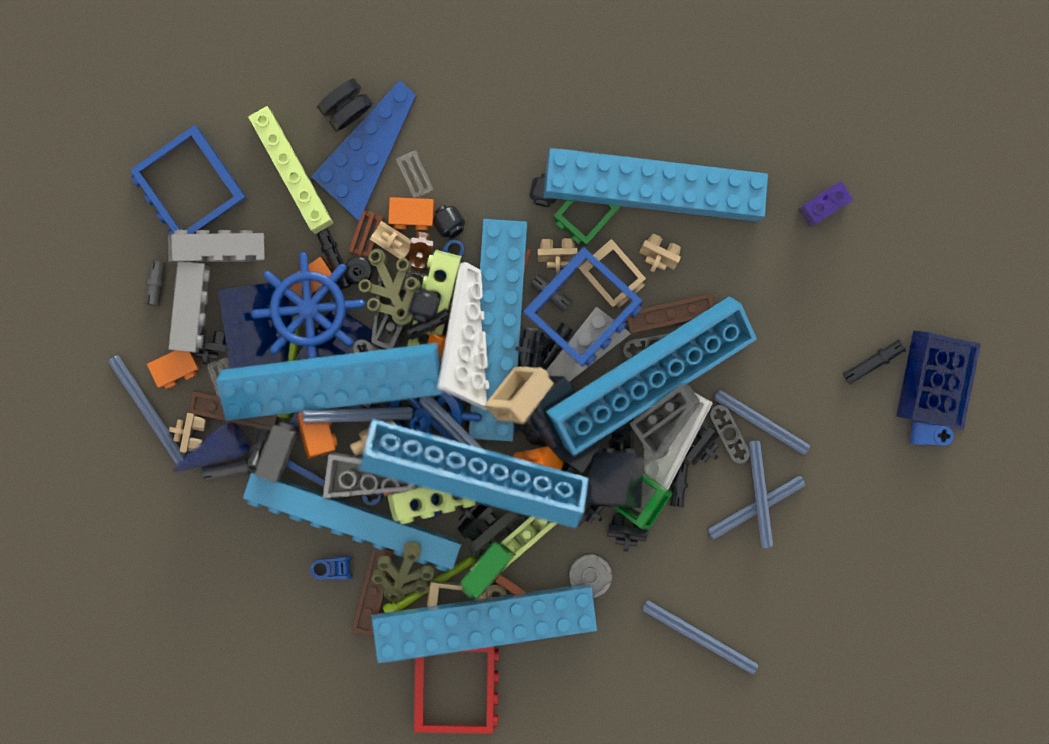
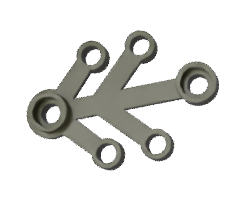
[358,249,420,325]
[372,541,434,602]

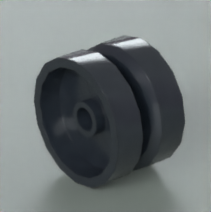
[317,78,373,132]

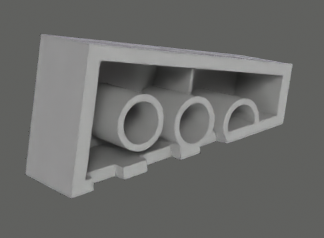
[168,230,264,262]
[169,261,211,353]
[546,307,631,382]
[323,452,418,498]

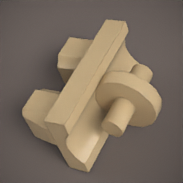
[370,221,411,259]
[639,234,681,273]
[538,238,577,274]
[169,413,207,453]

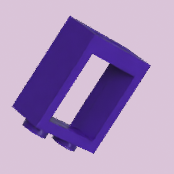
[798,181,854,227]

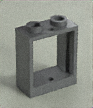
[255,421,299,483]

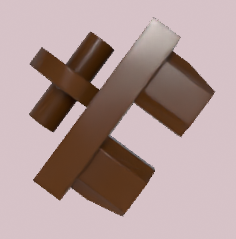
[406,232,433,271]

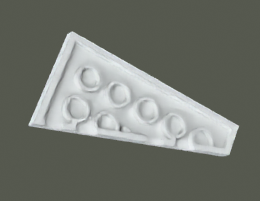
[438,262,489,410]
[633,392,713,513]

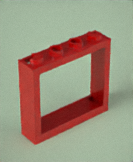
[414,646,499,734]

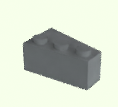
[371,275,419,350]
[629,384,701,460]

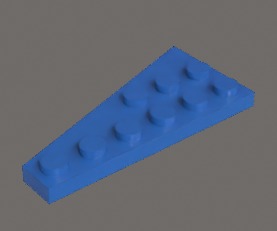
[311,81,416,221]

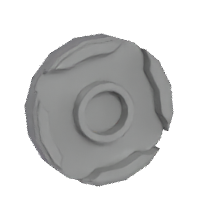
[569,554,612,598]

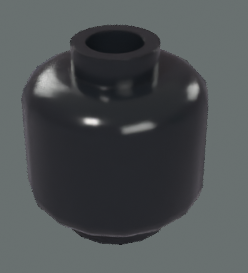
[529,174,557,207]
[433,205,465,239]
[345,255,375,284]
[408,289,440,323]

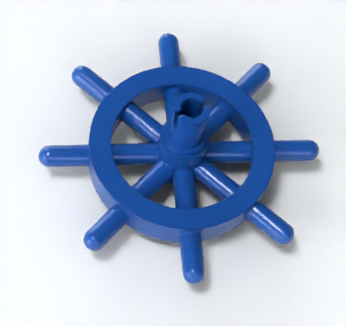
[251,252,365,359]
[373,391,482,442]

